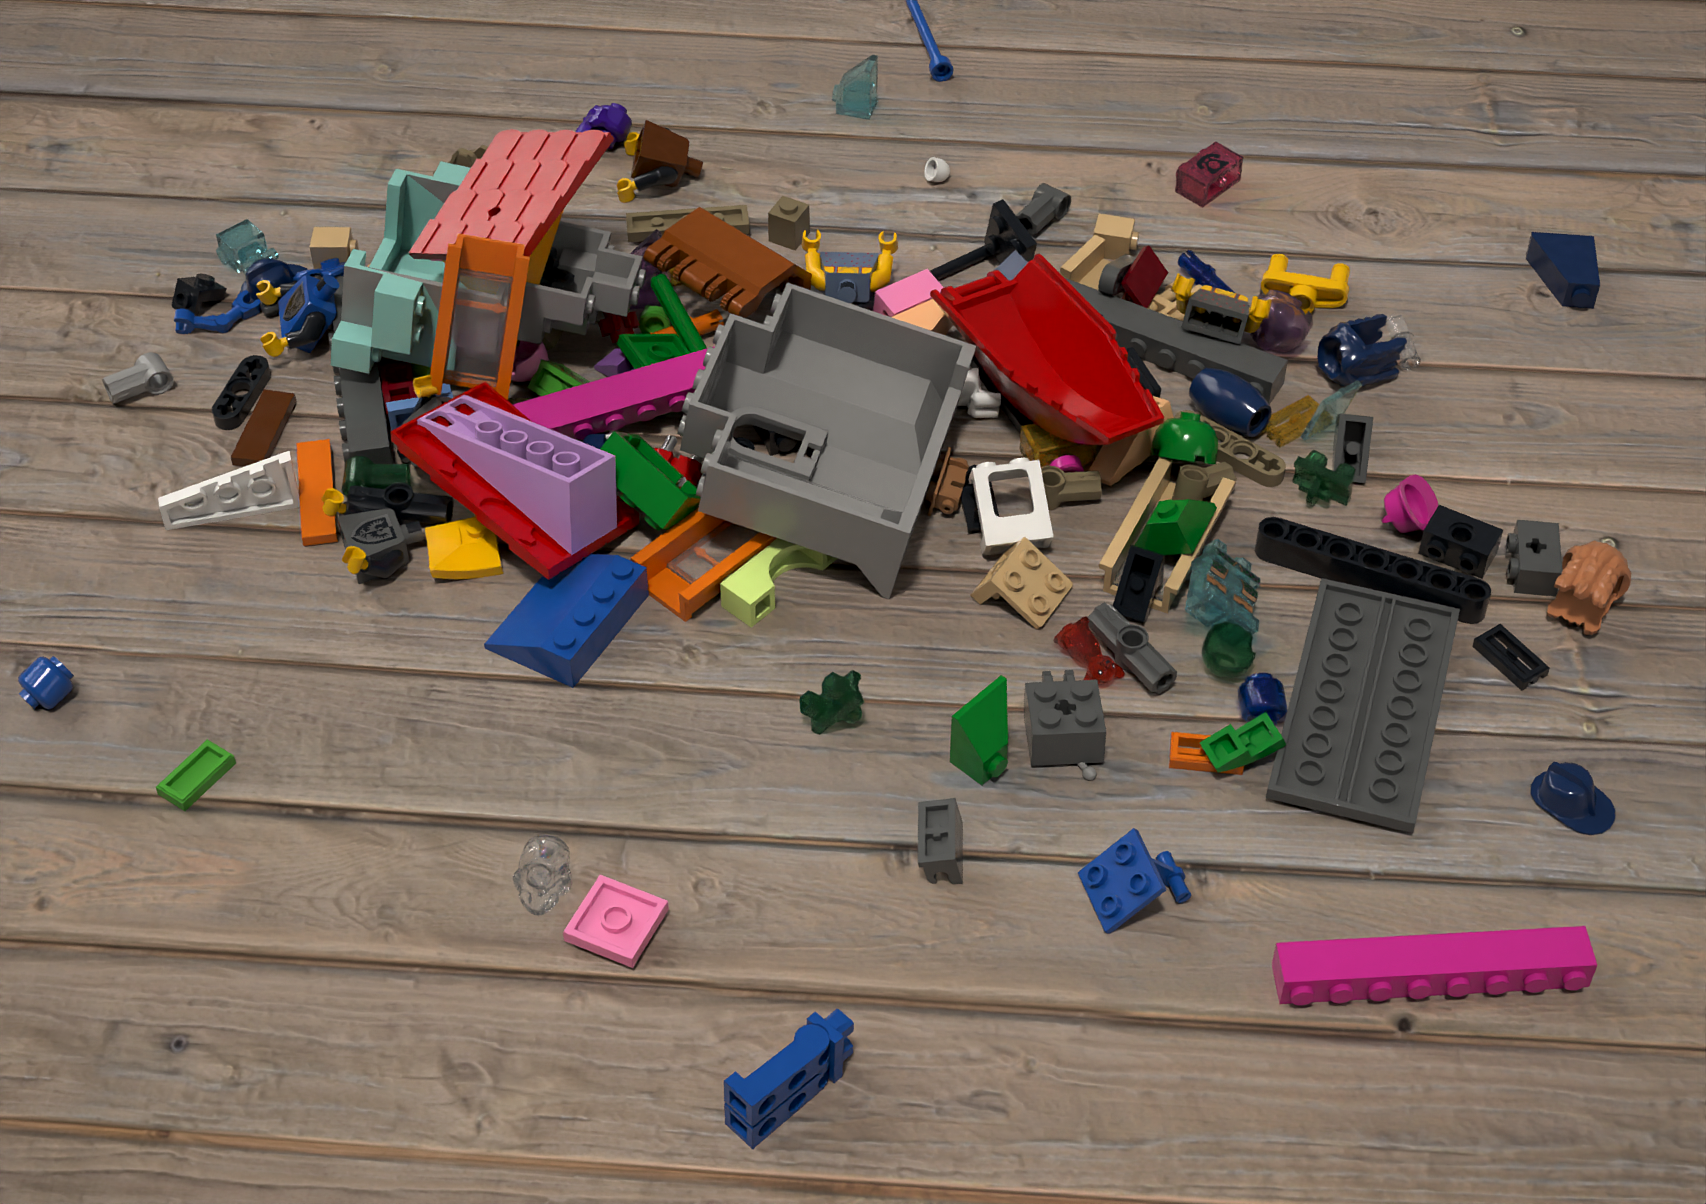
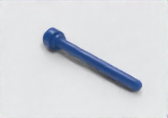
[906,0,954,82]

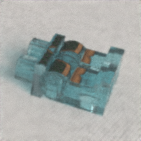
[1185,539,1261,646]

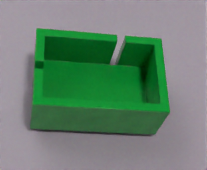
[600,431,701,530]

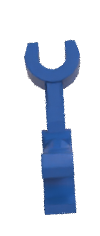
[174,290,261,334]

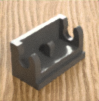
[918,798,963,884]

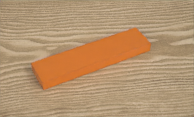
[296,439,338,546]

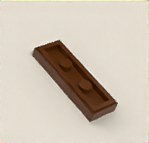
[231,389,296,467]

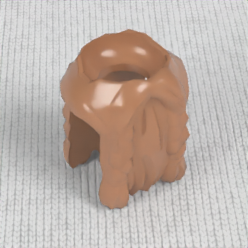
[1547,540,1631,635]

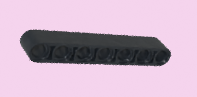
[1255,517,1491,624]

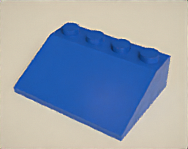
[484,554,649,688]

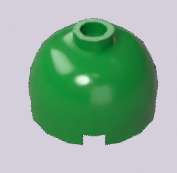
[1150,412,1218,464]

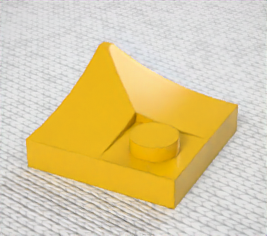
[425,517,504,579]

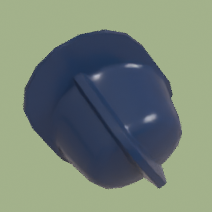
[240,258,308,304]
[1531,762,1615,835]

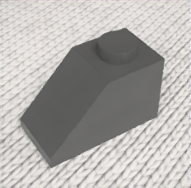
[1332,413,1374,483]

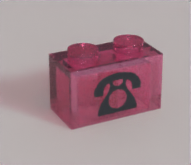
[1175,141,1244,208]

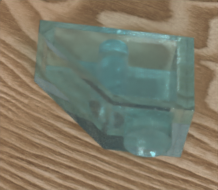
[832,55,878,120]

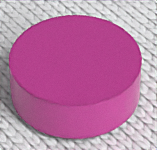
[1049,455,1084,473]

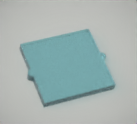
[1301,380,1362,441]

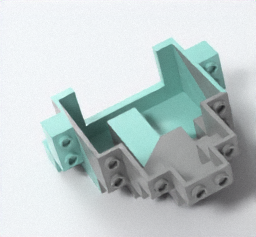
[330,161,646,374]

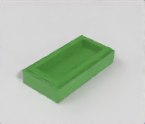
[156,739,236,811]

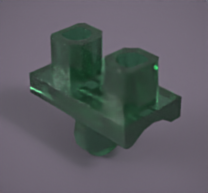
[1292,450,1356,506]
[799,670,864,735]

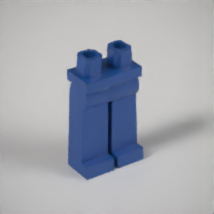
[724,1009,854,1149]

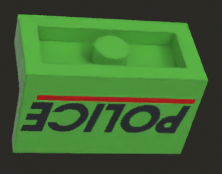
[527,359,590,396]

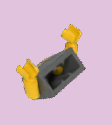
[1171,273,1272,344]

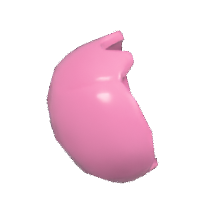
[511,340,549,382]

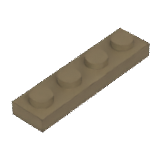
[626,205,750,242]

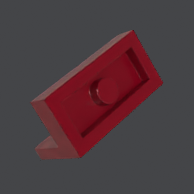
[1121,245,1168,308]

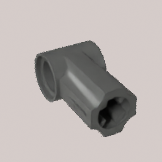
[1016,183,1072,235]

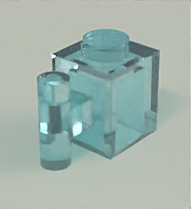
[216,219,279,275]

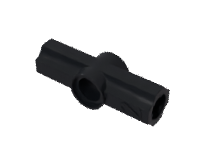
[347,483,454,525]

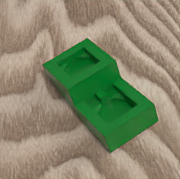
[1199,712,1286,773]

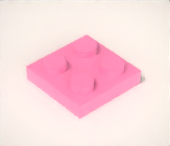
[563,875,669,968]

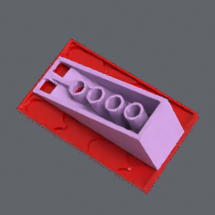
[391,382,639,580]

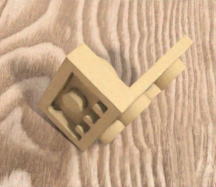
[970,537,1073,629]

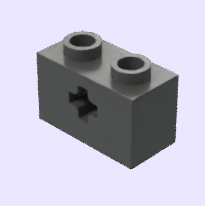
[1506,520,1563,597]

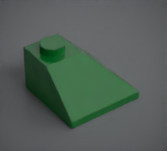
[1135,499,1217,555]
[949,675,1008,786]

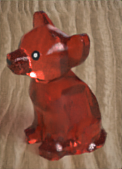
[1053,616,1125,684]

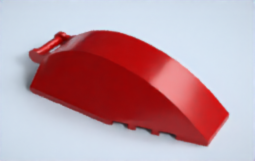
[930,253,1165,445]

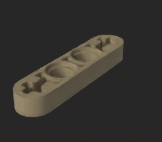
[1174,410,1286,487]

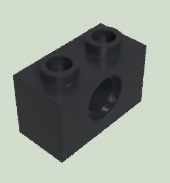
[1418,505,1503,579]

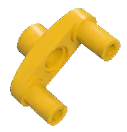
[1261,254,1350,316]

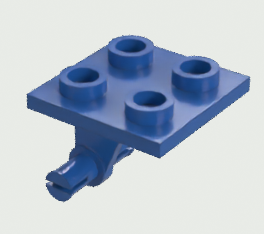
[1078,828,1191,934]

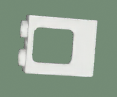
[968,458,1053,556]

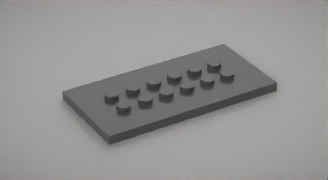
[1266,578,1460,833]

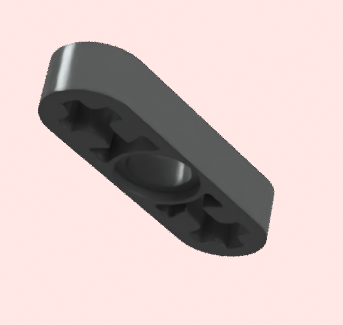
[1098,254,1136,296]

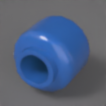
[18,656,74,709]

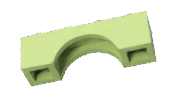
[720,538,838,628]

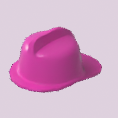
[1381,474,1438,533]

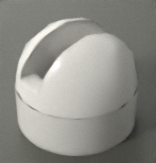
[924,157,950,182]

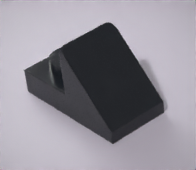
[1113,545,1165,622]

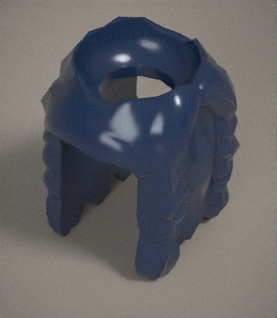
[1317,314,1407,386]

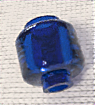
[1237,673,1287,726]

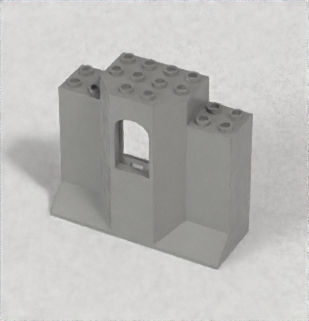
[677,283,976,599]

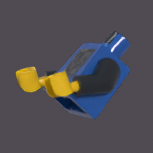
[256,274,340,357]

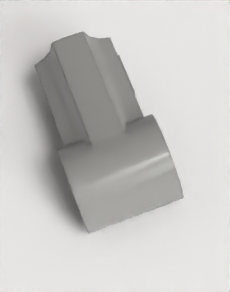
[102,352,174,404]

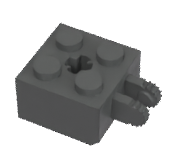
[1024,670,1106,766]

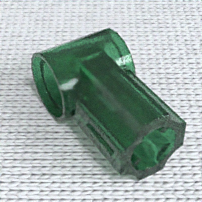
[341,456,411,498]

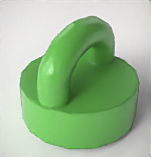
[639,305,671,334]

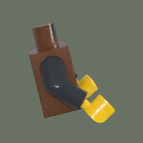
[617,120,703,203]

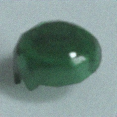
[1201,621,1256,679]

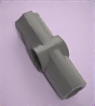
[1087,602,1177,694]

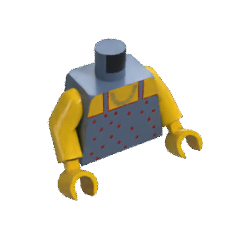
[802,230,898,303]

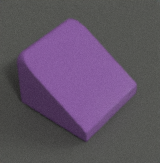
[594,348,634,377]

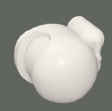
[957,368,1001,418]

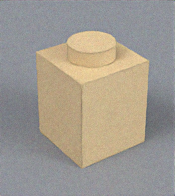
[1093,213,1139,260]
[310,227,359,269]

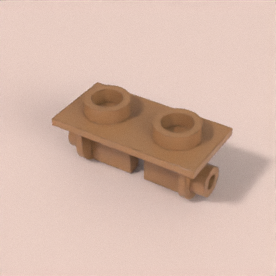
[925,447,969,516]

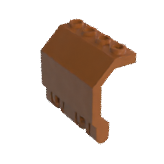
[643,207,812,318]

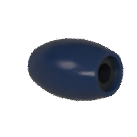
[1189,368,1272,437]

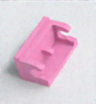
[873,269,944,317]

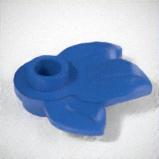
[293,258,346,282]

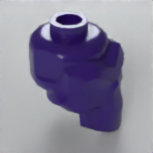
[575,103,632,149]

